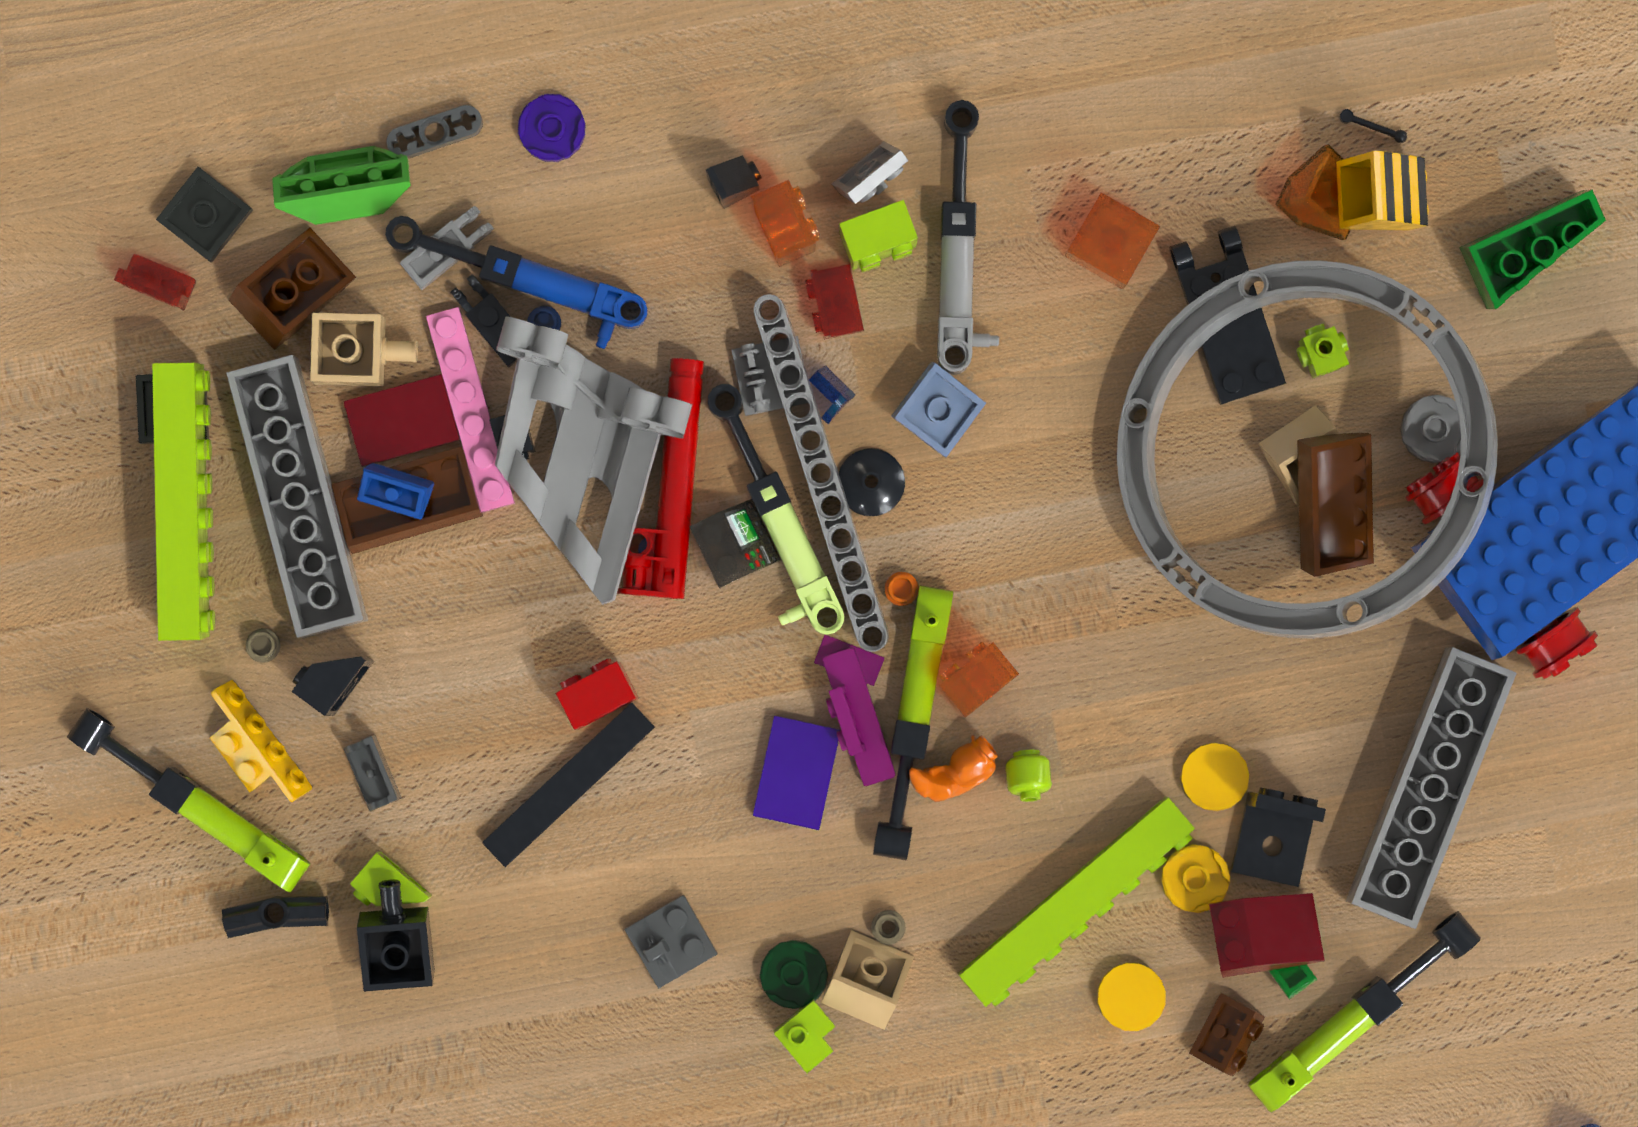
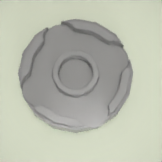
[1400,395,1461,463]

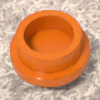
[885,572,919,606]

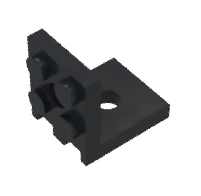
[1230,787,1326,887]

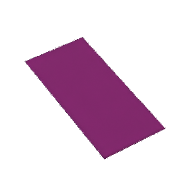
[814,635,885,686]

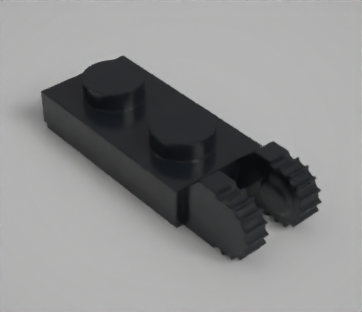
[450,274,517,368]

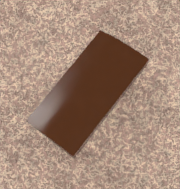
[1297,433,1374,577]
[331,446,483,554]

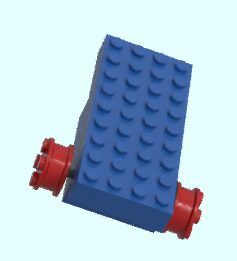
[1404,383,1638,679]

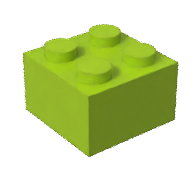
[839,200,918,272]

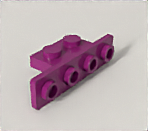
[822,647,896,786]

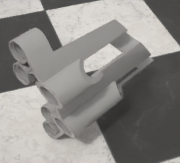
[495,317,692,605]

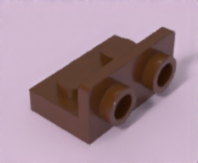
[1189,993,1265,1076]

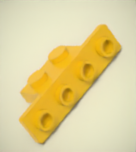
[210,680,312,802]

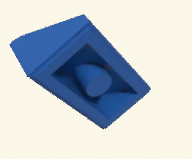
[357,463,434,520]

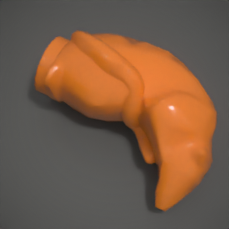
[909,735,998,802]

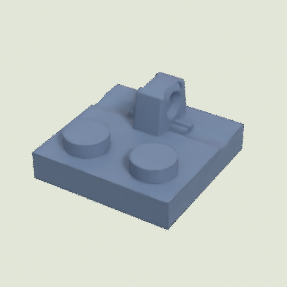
[891,362,986,458]

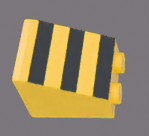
[1336,151,1429,230]

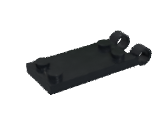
[1169,225,1286,405]

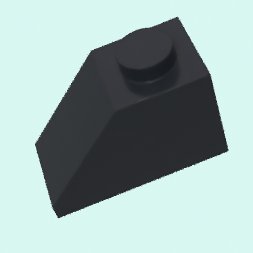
[706,155,762,209]

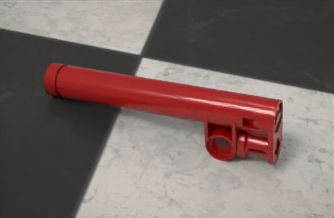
[617,358,704,599]

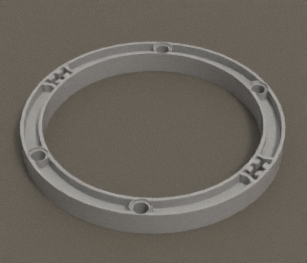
[1117,260,1498,639]

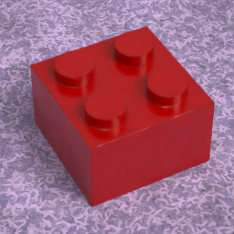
[555,658,639,730]

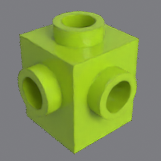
[1296,323,1349,379]

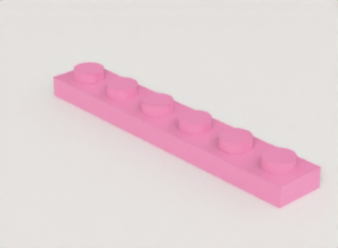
[426,307,515,513]

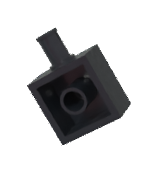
[357,879,435,992]

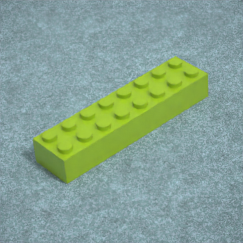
[152,363,215,641]

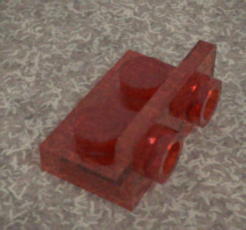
[114,254,196,311]
[805,264,864,340]

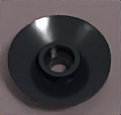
[839,449,905,516]

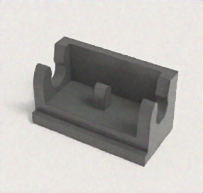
[344,735,402,812]

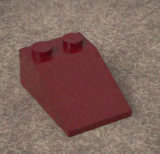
[1209,893,1325,978]

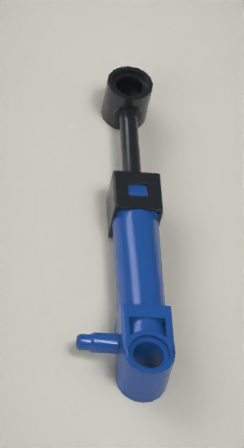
[385,216,648,349]

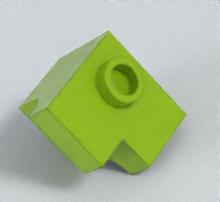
[774,999,836,1073]

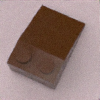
[229,227,356,350]

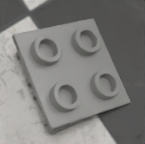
[731,336,809,416]

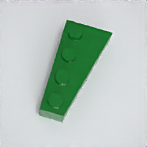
[1459,189,1606,310]

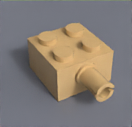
[310,313,418,386]

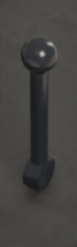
[1339,109,1407,143]

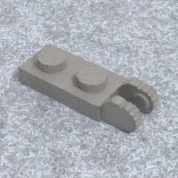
[400,206,494,290]

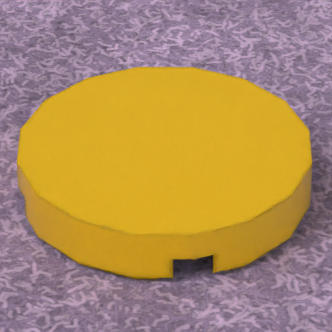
[1180,743,1250,811]
[1161,844,1230,913]
[1097,962,1166,1031]

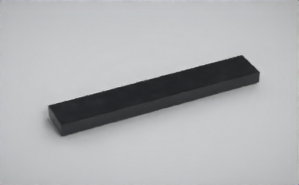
[482,702,655,867]

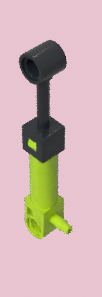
[873,585,953,861]
[67,708,311,892]
[1248,911,1481,1112]

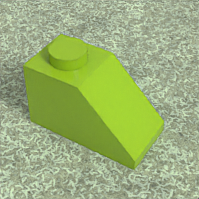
[350,851,432,906]

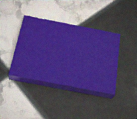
[753,716,840,830]

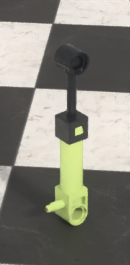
[708,384,844,635]

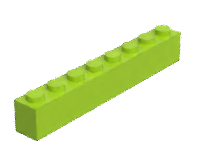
[958,796,1195,1007]

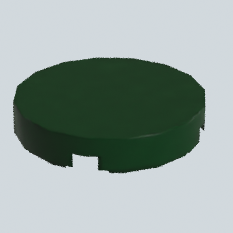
[760,940,828,1009]

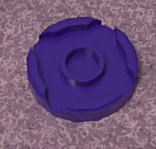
[518,94,586,162]

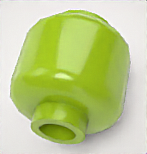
[1005,749,1052,802]

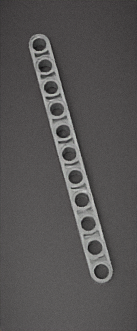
[753,294,889,652]

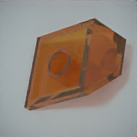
[1275,144,1351,240]

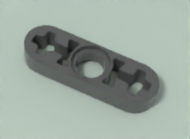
[386,105,483,159]

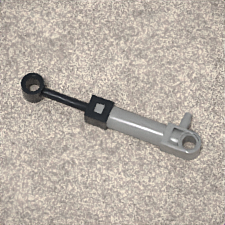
[937,100,999,375]

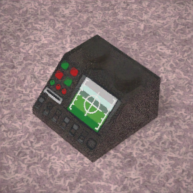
[689,499,781,589]

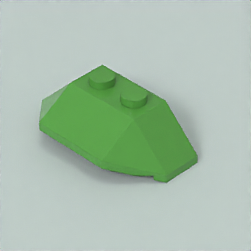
[272,146,411,225]

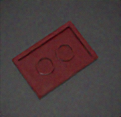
[343,374,461,467]

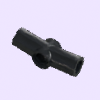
[222,896,329,938]

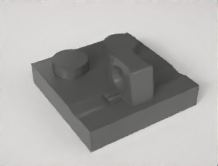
[624,895,718,989]

